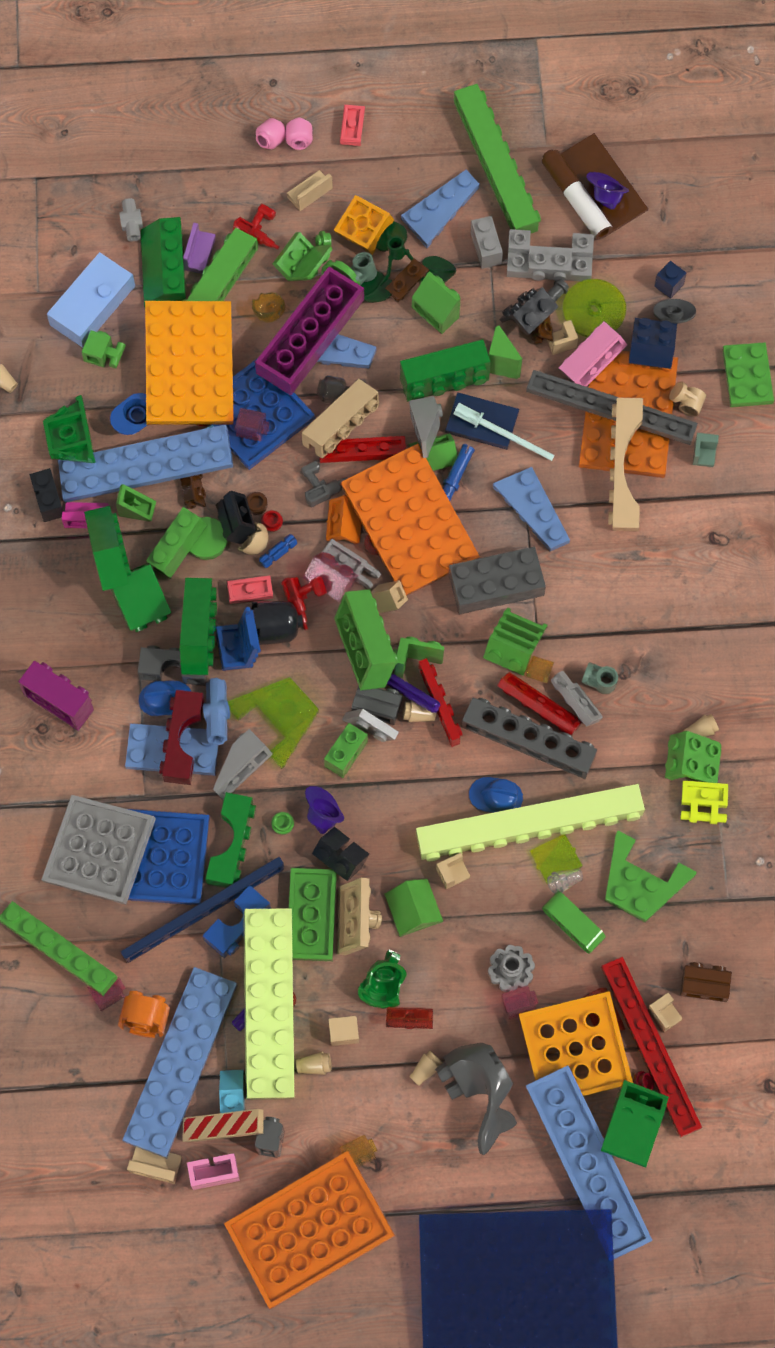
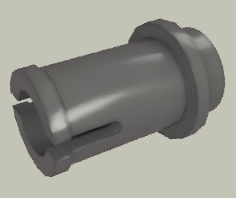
[547,279,569,302]

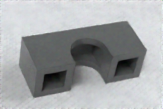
[138,646,207,686]

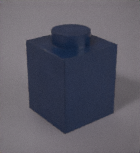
[654,260,687,299]

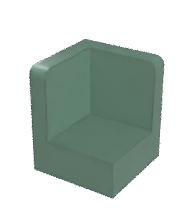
[692,433,719,467]

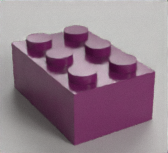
[18,660,94,731]

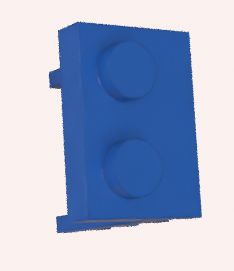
[215,607,261,671]

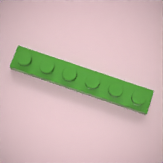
[0,901,118,996]

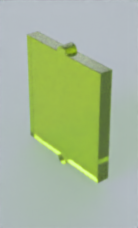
[530,834,582,884]

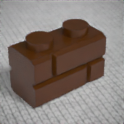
[680,962,732,1002]

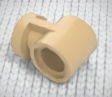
[669,381,706,417]

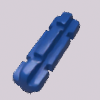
[259,534,297,568]

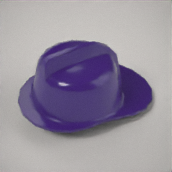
[586,172,629,209]
[305,786,344,834]

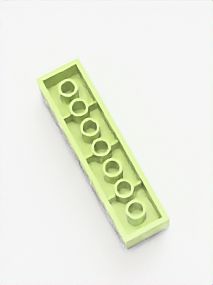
[244,909,294,1100]

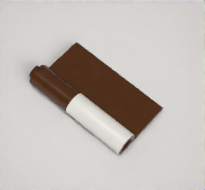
[542,133,648,240]

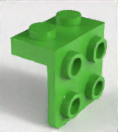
[272,232,333,281]
[393,637,445,678]
[665,731,721,783]

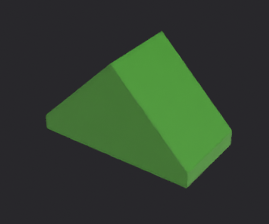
[116,484,156,522]

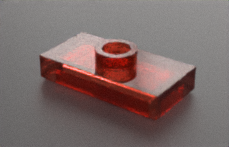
[386,1007,433,1029]

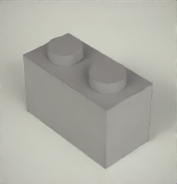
[470,216,503,269]

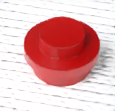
[261,510,283,532]

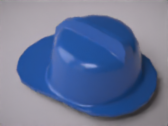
[110,393,147,435]
[139,680,191,716]
[469,777,523,813]

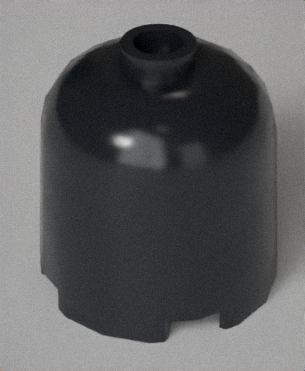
[251,601,303,645]

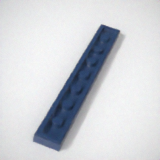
[120,857,284,963]

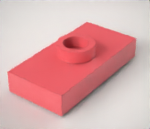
[340,104,365,146]
[227,575,273,604]

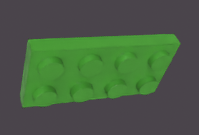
[289,868,337,962]

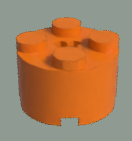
[118,991,170,1038]

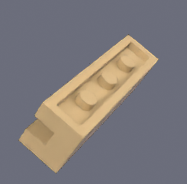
[302,379,379,458]

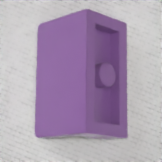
[183,223,216,274]

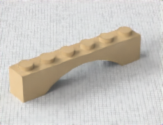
[608,398,643,531]

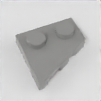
[342,709,399,742]

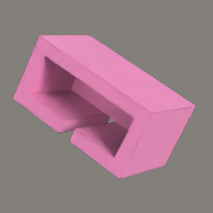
[187,1153,240,1190]

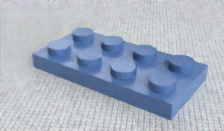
[125,724,219,776]

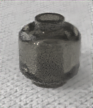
[317,375,349,404]

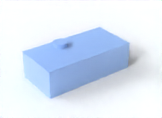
[47,252,135,348]

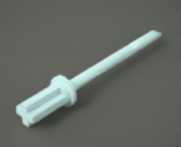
[453,403,555,461]

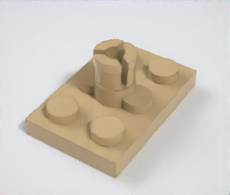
[337,878,382,955]

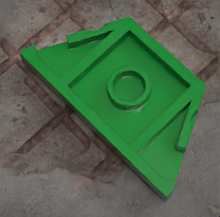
[43,395,96,463]

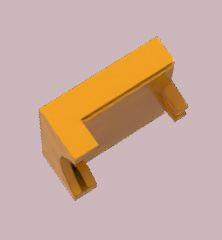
[334,195,394,255]

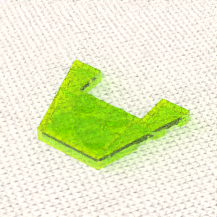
[228,677,319,769]

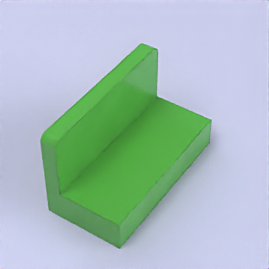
[409,433,457,471]

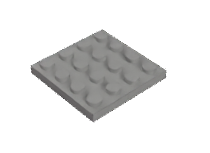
[42,795,156,905]

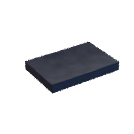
[445,392,519,450]

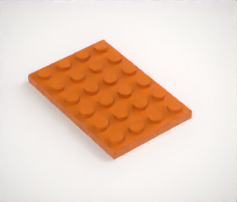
[579,351,678,478]
[341,443,480,596]
[224,1151,395,1309]

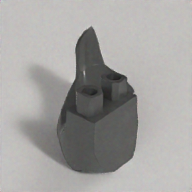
[435,1043,517,1155]

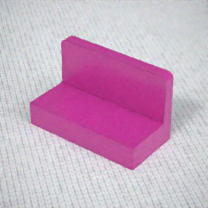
[62,502,109,529]

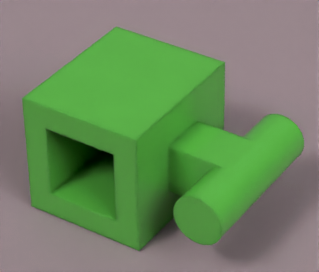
[82,330,126,368]

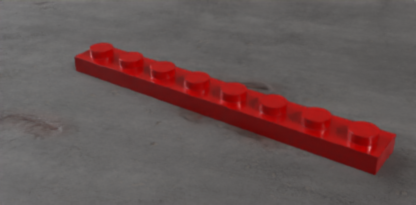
[601,957,702,1138]

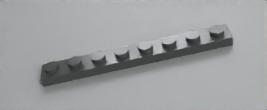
[526,370,698,445]

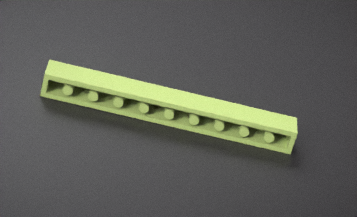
[416,784,645,861]

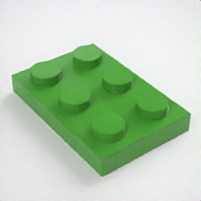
[722,342,774,407]

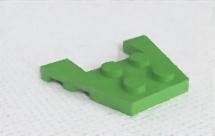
[605,831,697,922]

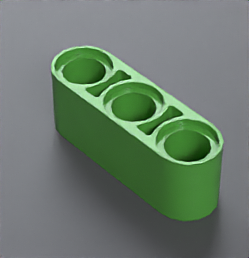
[542,891,606,954]

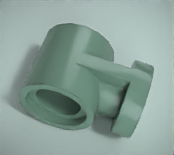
[350,252,377,286]
[581,662,618,694]

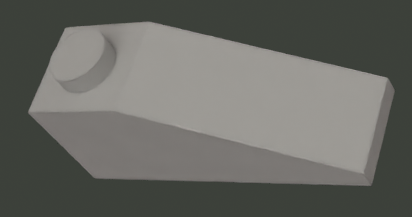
[409,396,443,458]
[213,729,273,800]

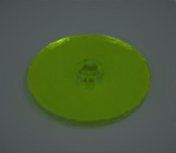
[563,279,626,337]

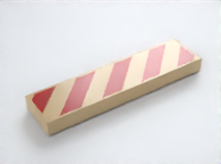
[183,1109,263,1142]

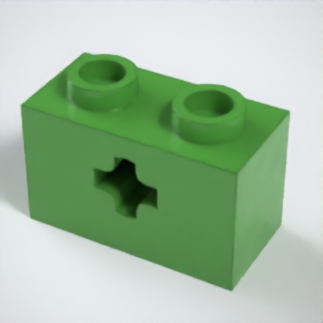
[324,723,368,778]

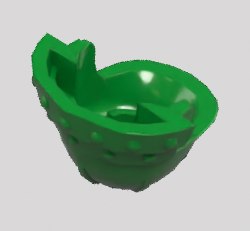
[358,949,407,1009]

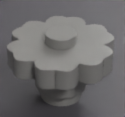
[488,945,535,993]

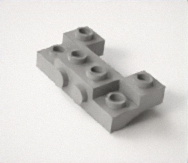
[507,229,594,282]

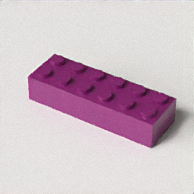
[255,267,364,395]

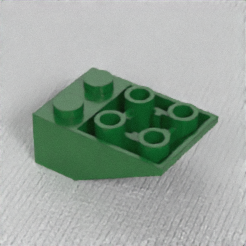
[601,1080,669,1168]

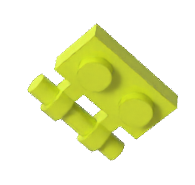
[680,781,728,825]

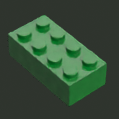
[400,339,491,402]
[84,506,131,591]
[180,578,217,675]

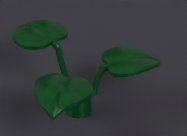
[361,221,456,303]

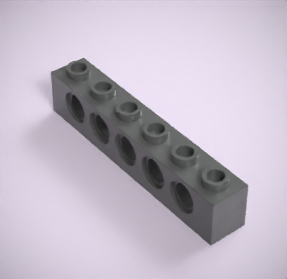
[462,697,597,779]

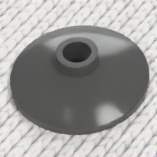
[653,299,696,324]

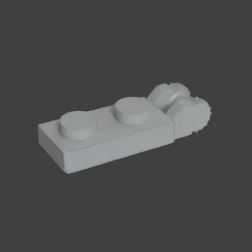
[319,539,381,589]

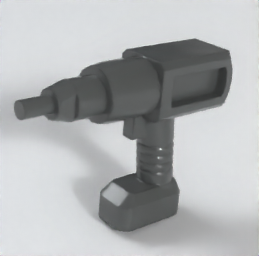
[301,461,354,508]

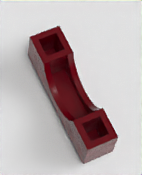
[159,690,204,785]

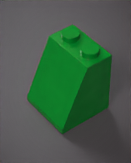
[111,563,171,632]

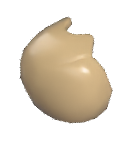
[238,522,268,555]

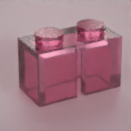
[303,552,359,602]

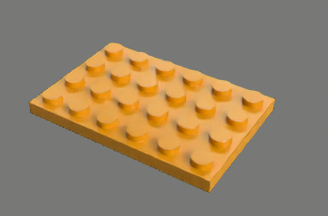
[145,301,233,425]

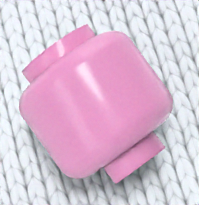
[256,118,286,150]
[286,118,313,150]

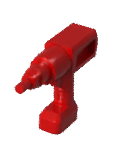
[233,203,280,250]
[281,577,327,630]

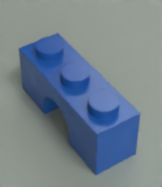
[203,885,271,958]

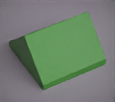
[489,325,522,379]
[385,879,443,937]

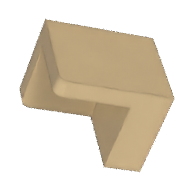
[547,320,578,355]
[371,580,408,613]
[436,853,470,889]
[648,993,682,1032]
[329,1016,359,1046]

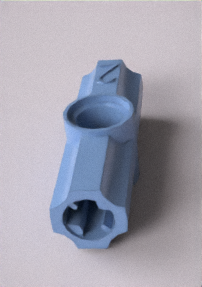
[203,678,230,745]

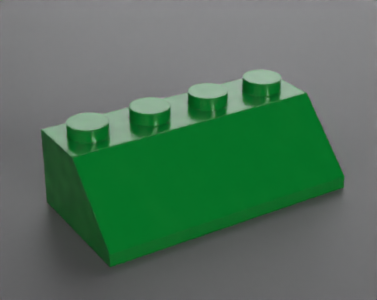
[140,217,186,307]

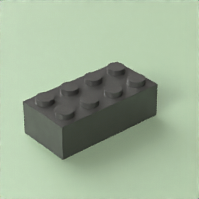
[449,546,546,615]

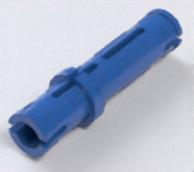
[442,444,475,501]

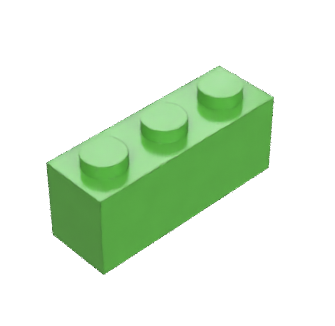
[146,507,207,579]

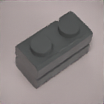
[351,685,402,725]
[255,1117,285,1158]

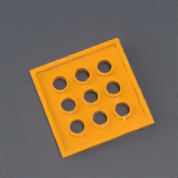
[518,991,633,1096]

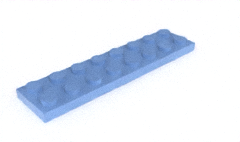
[58,424,233,503]
[122,967,237,1159]
[526,1066,653,1261]

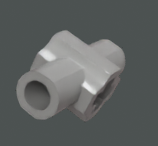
[119,198,143,241]

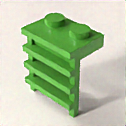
[483,607,547,676]

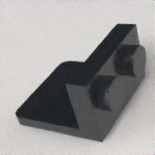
[499,287,559,335]

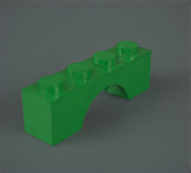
[206,792,256,888]

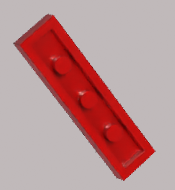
[320,436,406,463]
[418,658,463,747]
[497,672,582,735]

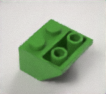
[411,272,461,334]

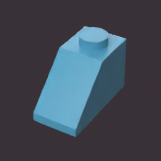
[219,1070,245,1113]

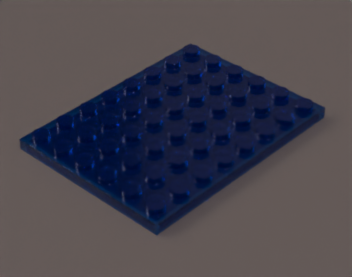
[419,1209,618,1348]

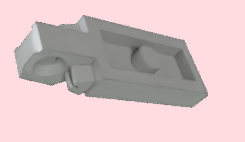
[551,671,603,727]

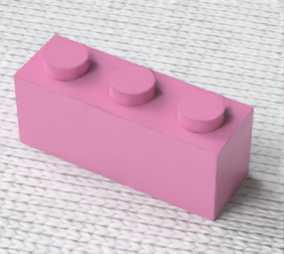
[559,322,627,387]

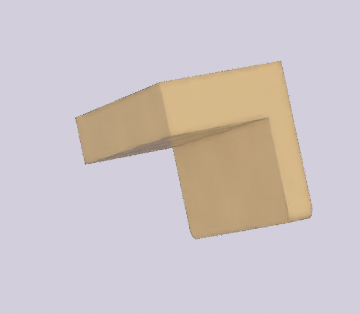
[287,170,333,211]
[127,1147,182,1184]

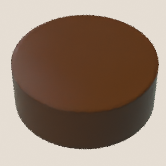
[247,492,268,515]

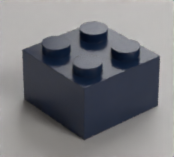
[629,318,677,369]

